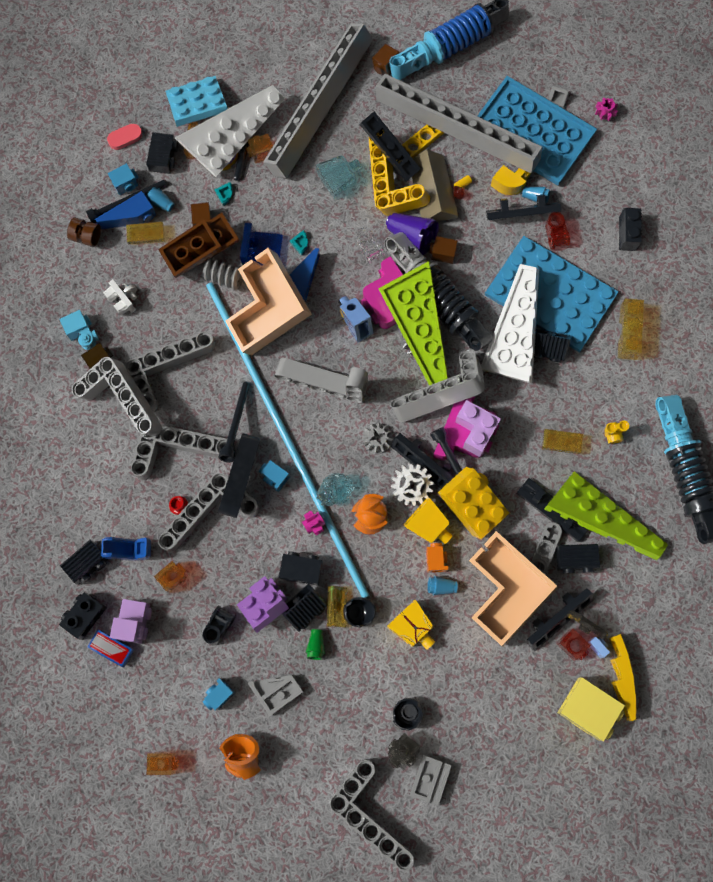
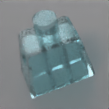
[316,155,362,199]

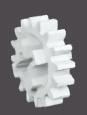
[391,463,434,506]

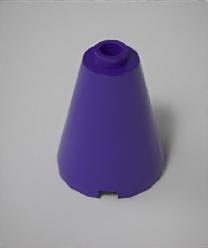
[386,213,439,255]

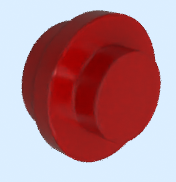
[169,496,188,515]

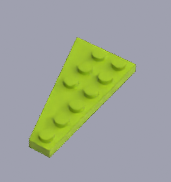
[378,261,448,385]
[544,471,668,560]

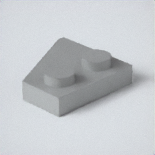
[248,675,303,716]

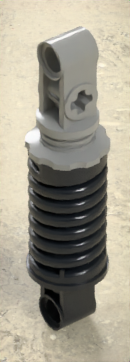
[384,232,492,351]

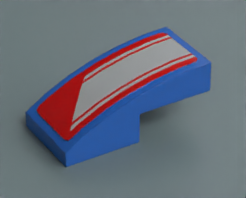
[88,630,134,668]

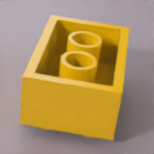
[438,467,509,539]

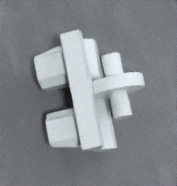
[103,280,137,315]

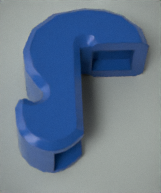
[101,537,151,561]

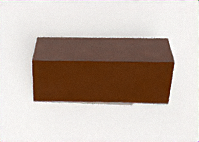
[158,213,240,278]

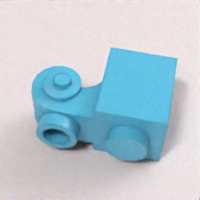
[59,310,99,350]

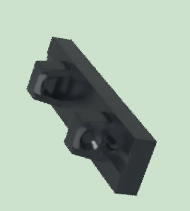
[359,111,421,181]
[486,194,561,220]
[391,433,454,489]
[516,478,588,542]
[527,588,594,651]

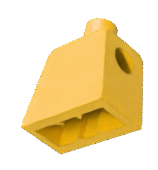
[404,497,453,544]

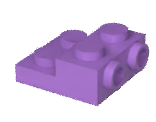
[237,576,289,633]

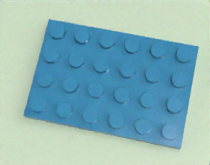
[477,76,597,186]
[485,236,618,353]

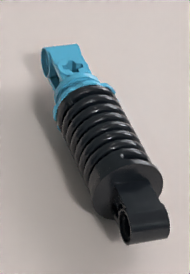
[655,395,713,544]

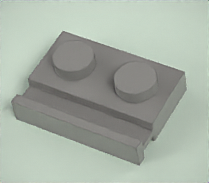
[409,755,451,806]

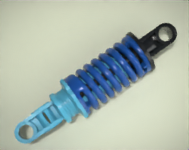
[390,0,509,80]

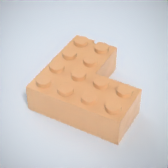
[225,248,312,356]
[469,531,558,647]

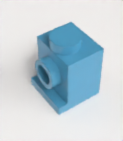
[259,460,290,492]
[202,678,235,711]

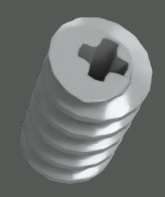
[202,258,243,291]

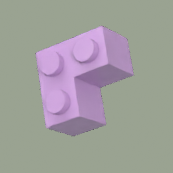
[455,400,501,457]
[110,599,152,644]

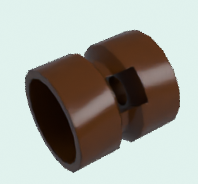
[67,217,101,247]

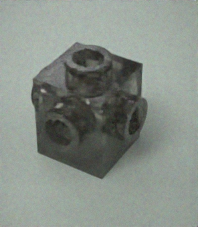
[388,733,420,770]

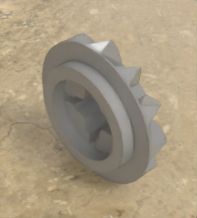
[362,423,393,453]

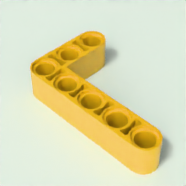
[369,136,431,216]

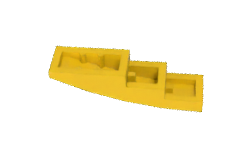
[609,634,636,721]

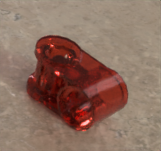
[545,212,571,250]

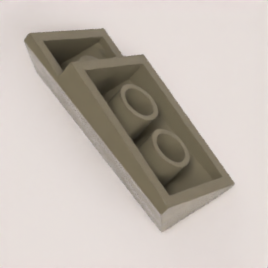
[411,149,458,221]

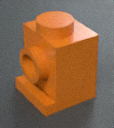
[426,543,448,573]

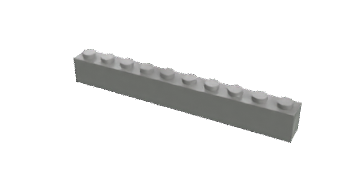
[263,23,373,178]
[376,74,542,173]

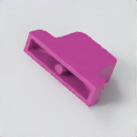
[361,256,403,329]
[433,396,499,461]

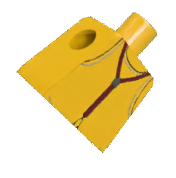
[387,600,435,650]

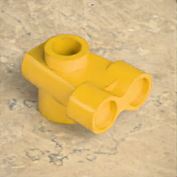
[604,420,629,444]

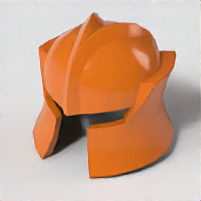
[351,494,388,535]
[219,734,261,780]

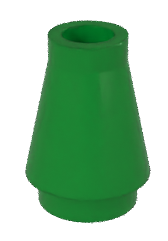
[305,629,325,660]

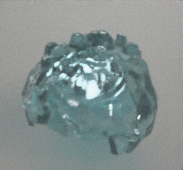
[316,473,354,506]

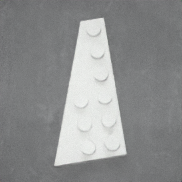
[175,85,285,177]
[481,264,539,384]

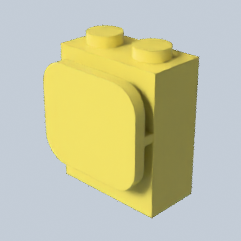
[557,677,625,741]

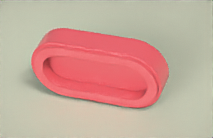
[107,124,142,150]

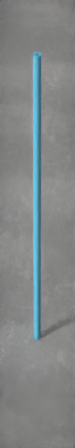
[206,282,370,598]

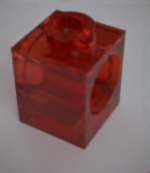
[556,628,591,661]

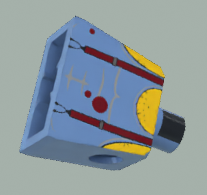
[338,296,374,342]

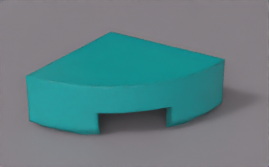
[214,182,233,206]
[290,230,308,256]

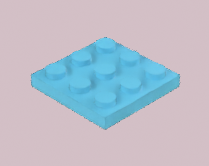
[165,76,227,127]

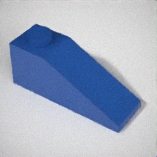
[95,191,156,229]
[289,248,320,303]

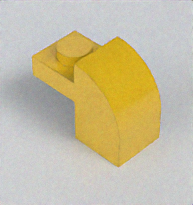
[491,165,531,195]

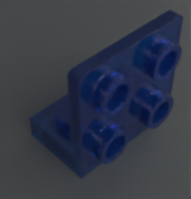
[240,223,283,266]

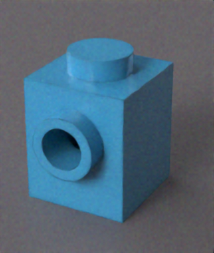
[108,163,138,195]

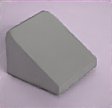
[548,86,570,109]

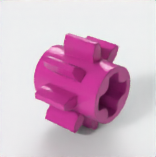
[595,98,618,121]
[302,511,325,535]

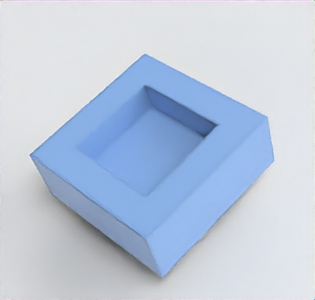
[587,637,610,658]

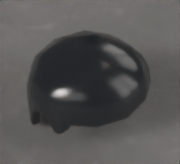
[343,597,376,628]
[393,698,424,731]

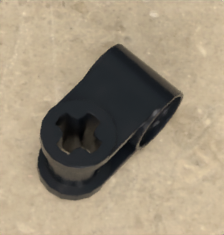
[202,605,236,646]

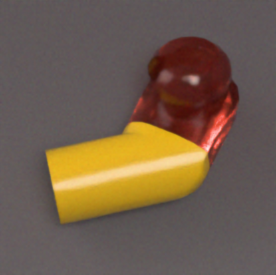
[453,175,472,199]

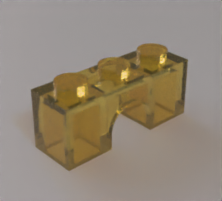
[617,298,644,360]

